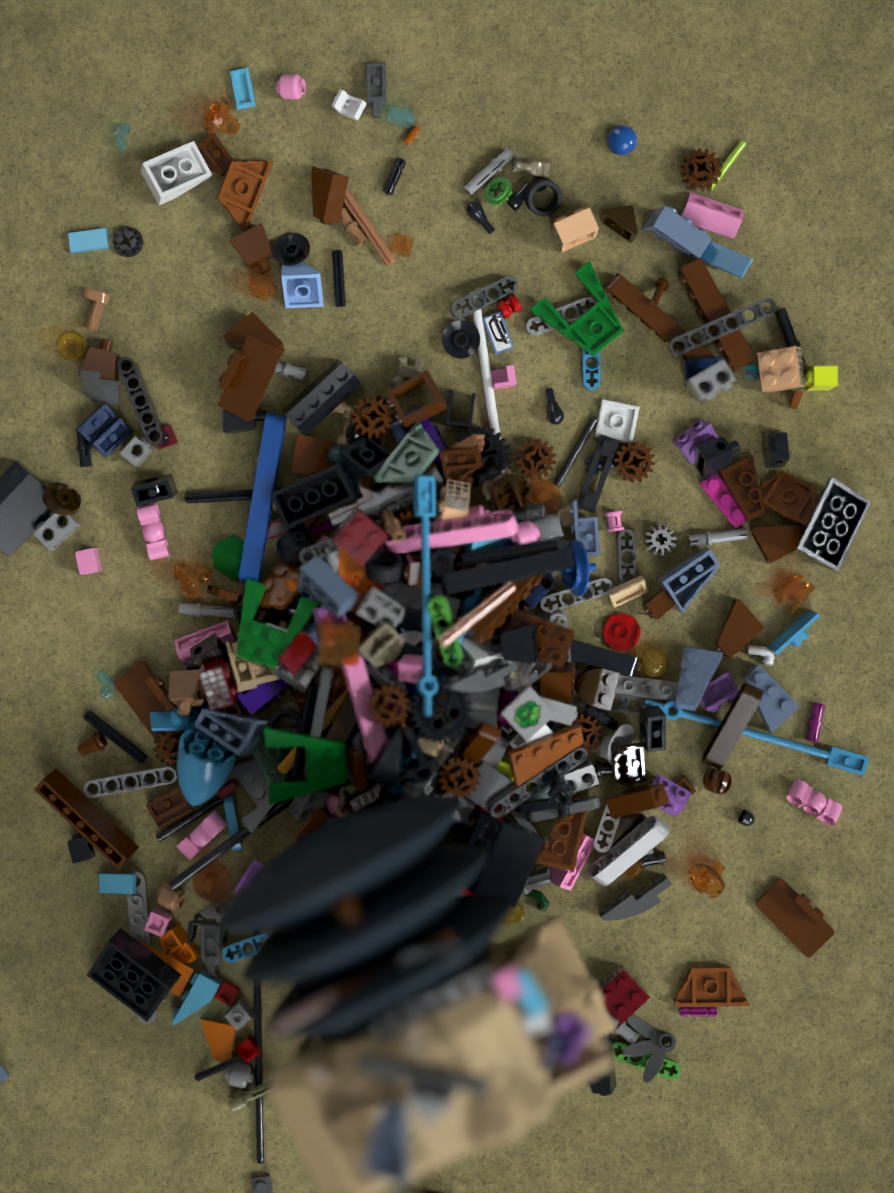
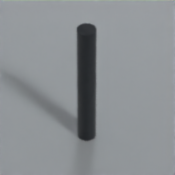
[195,1055,243,1081]

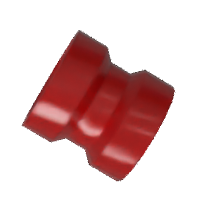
[496,293,522,320]

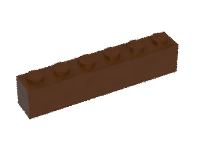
[678,258,756,373]
[464,552,548,645]
[34,768,139,869]

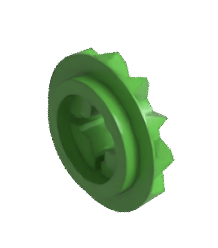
[484,177,513,207]

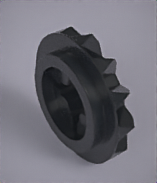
[112,226,143,257]

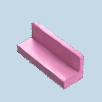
[681,192,744,239]
[174,620,236,667]
[549,833,595,891]

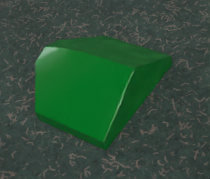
[212,535,244,581]

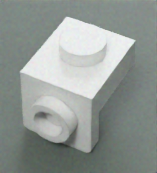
[332,89,366,121]

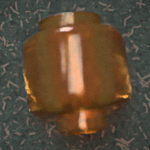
[248,273,277,302]

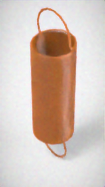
[402,122,422,149]

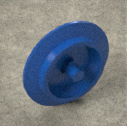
[561,540,596,596]

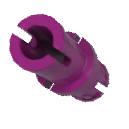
[806,703,825,743]

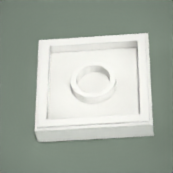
[594,399,639,444]

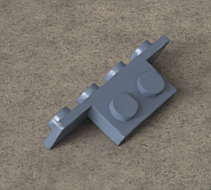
[569,499,600,556]

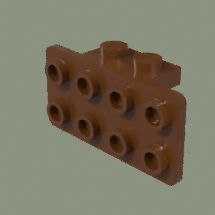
[218,336,282,421]
[493,608,575,667]
[114,661,178,740]
[756,879,834,958]

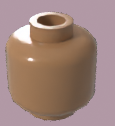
[156,883,186,911]

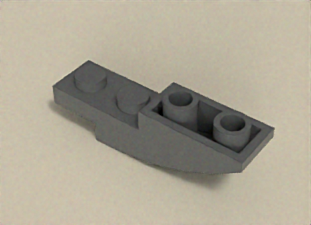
[441,660,518,692]
[599,875,672,921]

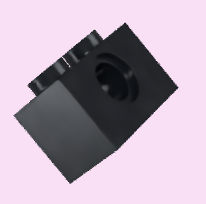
[131,474,177,506]
[640,705,666,753]

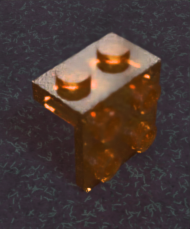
[316,621,360,666]

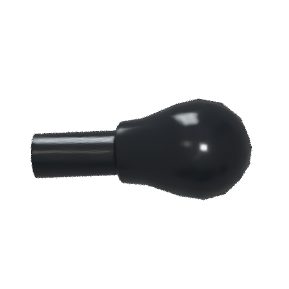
[466,201,495,235]
[545,388,564,425]

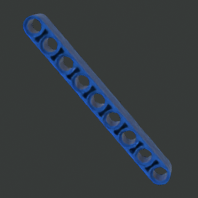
[239,413,287,583]

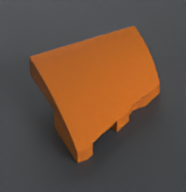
[159,924,201,966]
[200,1018,236,1062]

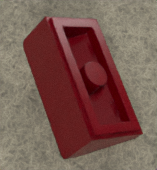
[278,631,317,676]

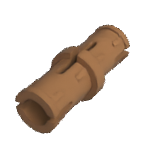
[340,208,368,247]
[381,509,405,542]

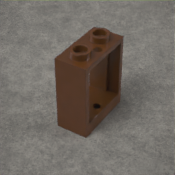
[386,370,448,430]

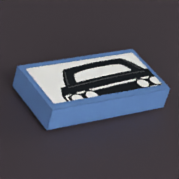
[483,311,514,355]

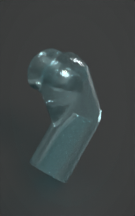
[114,123,131,153]
[96,671,115,700]

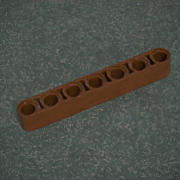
[604,273,715,360]

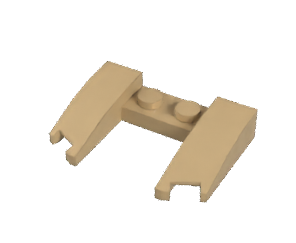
[226,622,302,692]

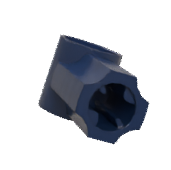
[523,574,555,609]

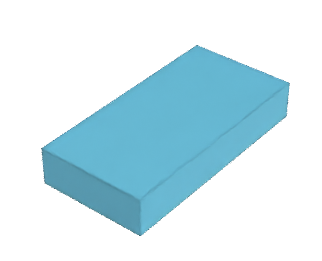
[229,67,256,110]
[68,228,110,253]
[99,873,137,894]
[516,969,549,1019]

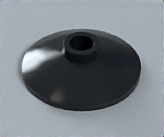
[272,233,310,266]
[442,320,480,359]

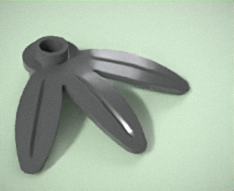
[622,1016,676,1084]

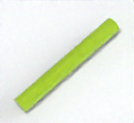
[706,140,746,191]

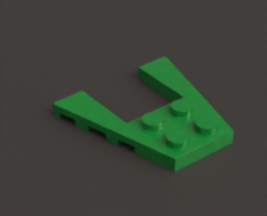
[530,261,624,357]
[236,579,320,670]
[264,727,347,804]

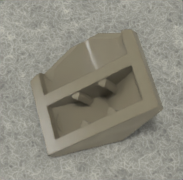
[357,622,405,668]

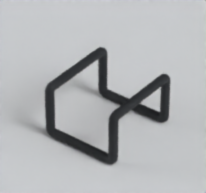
[187,913,228,949]

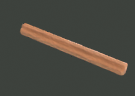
[344,188,396,266]
[438,581,516,647]

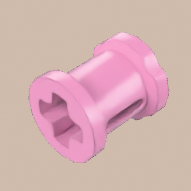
[605,511,624,532]

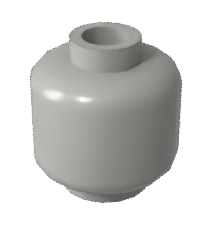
[225,1062,255,1088]

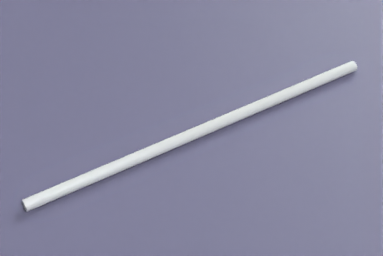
[469,291,504,473]

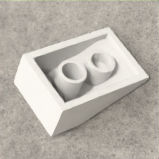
[141,141,212,205]

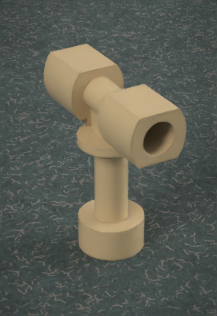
[332,402,370,446]

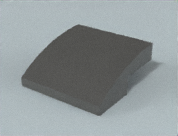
[80,370,120,407]
[457,688,499,728]
[464,761,514,811]

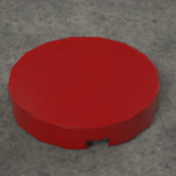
[602,613,641,651]

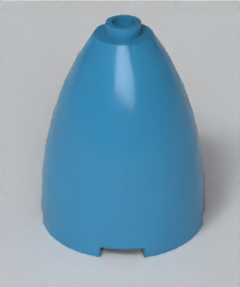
[177,729,237,806]

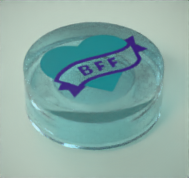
[742,363,760,383]

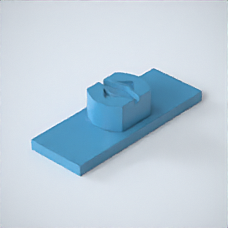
[700,241,753,279]
[767,609,820,655]
[150,708,199,731]

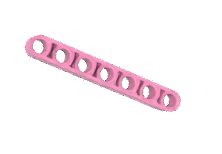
[384,510,518,554]
[340,652,398,788]

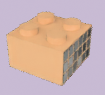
[552,207,599,253]
[757,346,806,393]
[434,479,470,522]

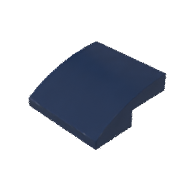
[76,403,133,458]

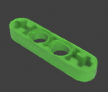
[428,595,463,668]
[613,1040,681,1079]

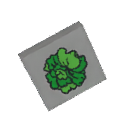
[500,686,555,741]

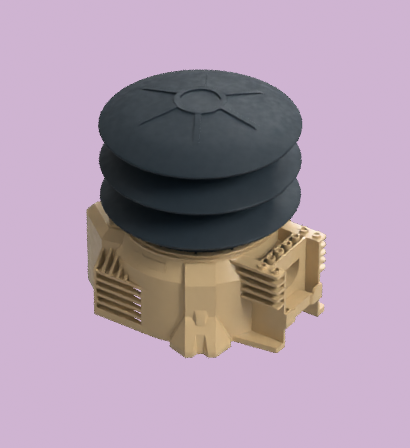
[217,796,616,1193]

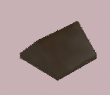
[600,205,638,243]

